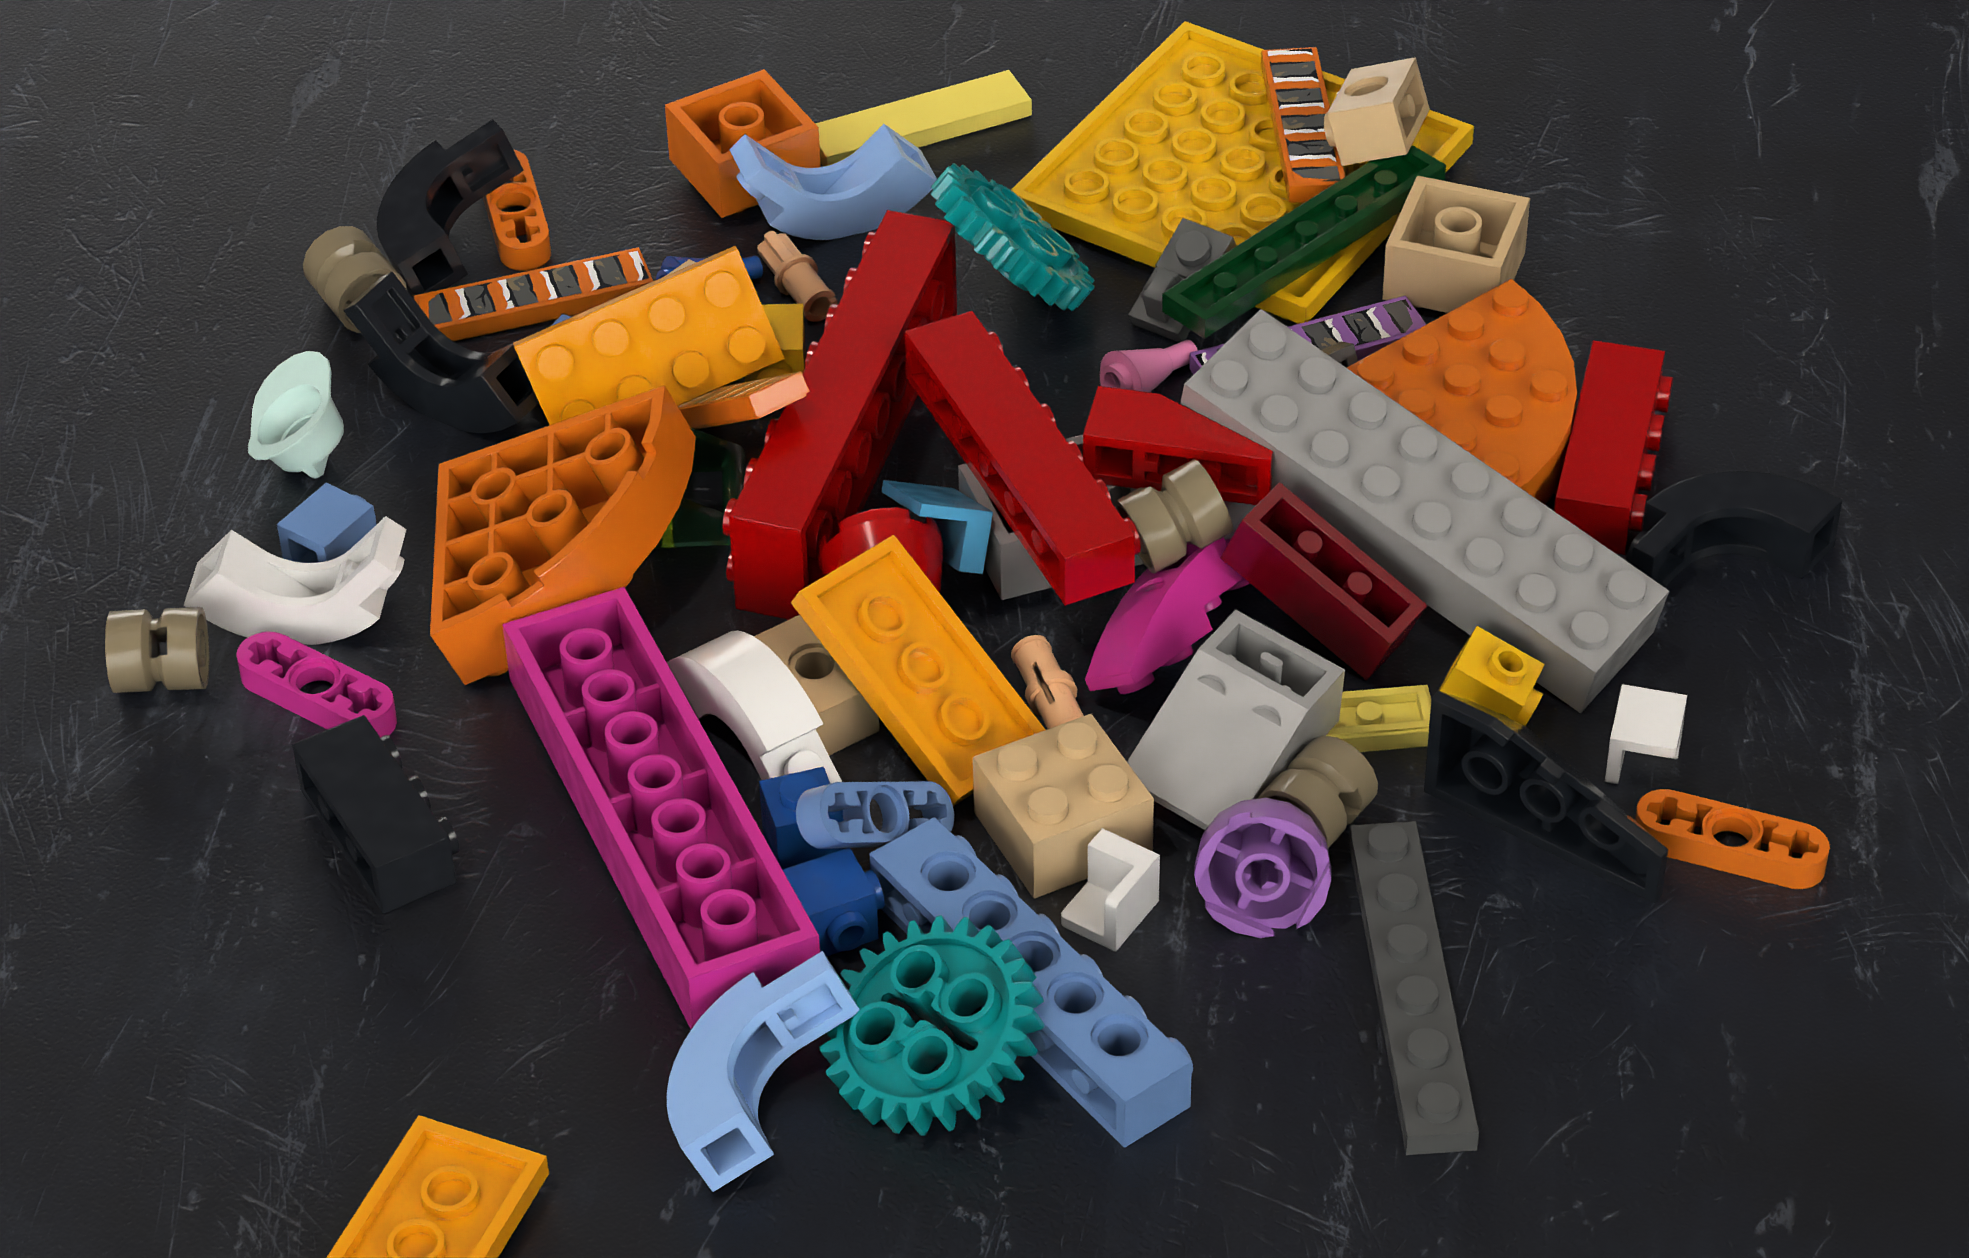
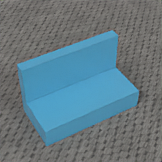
[882,480,993,574]

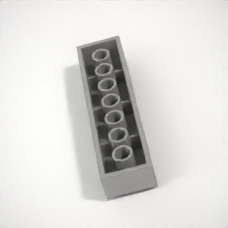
[1180,309,1669,713]

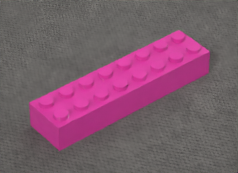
[503,587,820,1029]

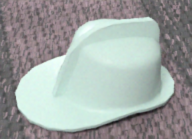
[248,351,344,479]

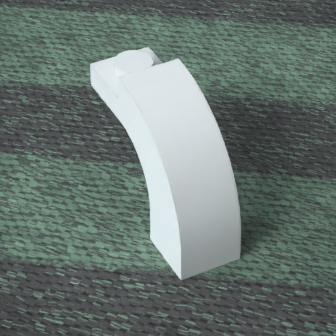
[184,516,407,645]
[667,631,842,784]

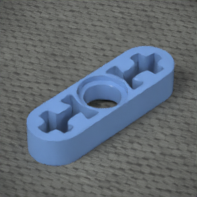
[796,781,954,849]

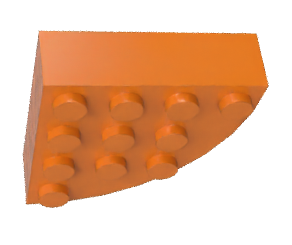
[1347,279,1577,505]
[430,385,696,685]

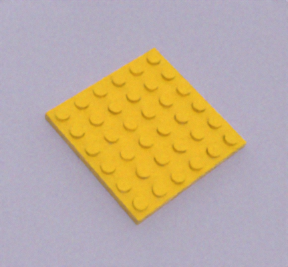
[1011,21,1474,324]

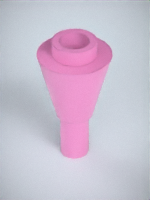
[1100,340,1198,392]

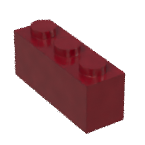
[1220,482,1428,681]

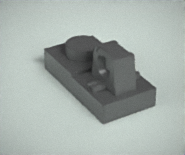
[1128,218,1237,343]

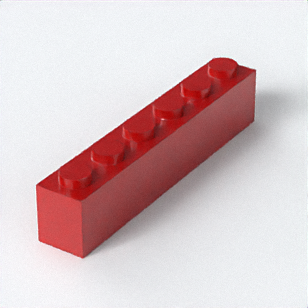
[905,311,1141,605]

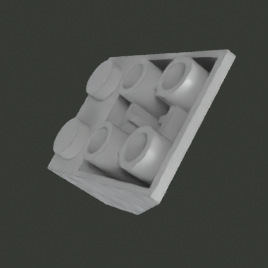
[1127,610,1345,830]

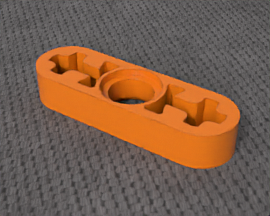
[483,150,551,271]
[1635,789,1830,889]

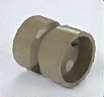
[303,226,407,333]
[1115,459,1234,574]
[105,607,210,693]
[1257,735,1378,848]

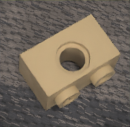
[1324,57,1430,166]
[754,615,879,755]

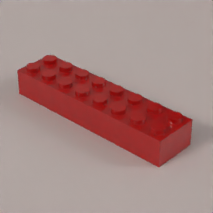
[723,210,957,620]

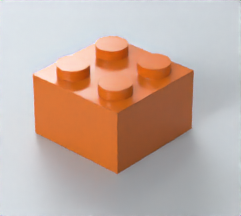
[665,69,821,218]

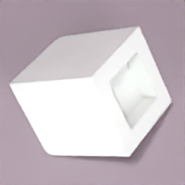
[1605,684,1687,784]
[1061,828,1160,952]

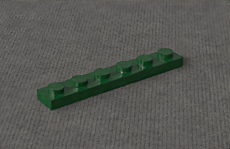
[1162,145,1446,339]

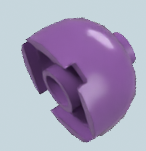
[1194,798,1331,938]

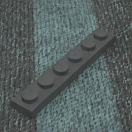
[1349,821,1479,1155]

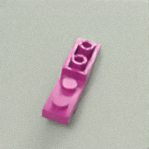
[1085,537,1250,694]

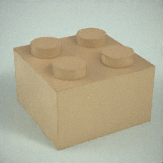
[1382,176,1530,313]
[973,714,1154,899]

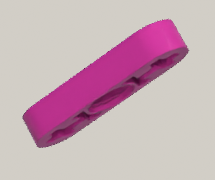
[236,632,397,737]

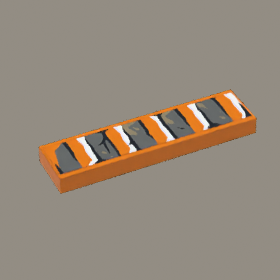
[1261,47,1345,203]
[413,247,653,342]
[678,371,810,430]

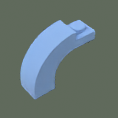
[729,124,937,240]
[667,951,859,1192]

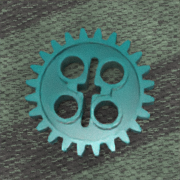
[930,163,1095,311]
[819,915,1044,1136]

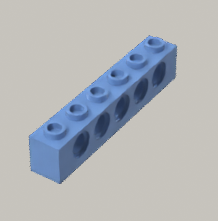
[869,817,1193,1148]

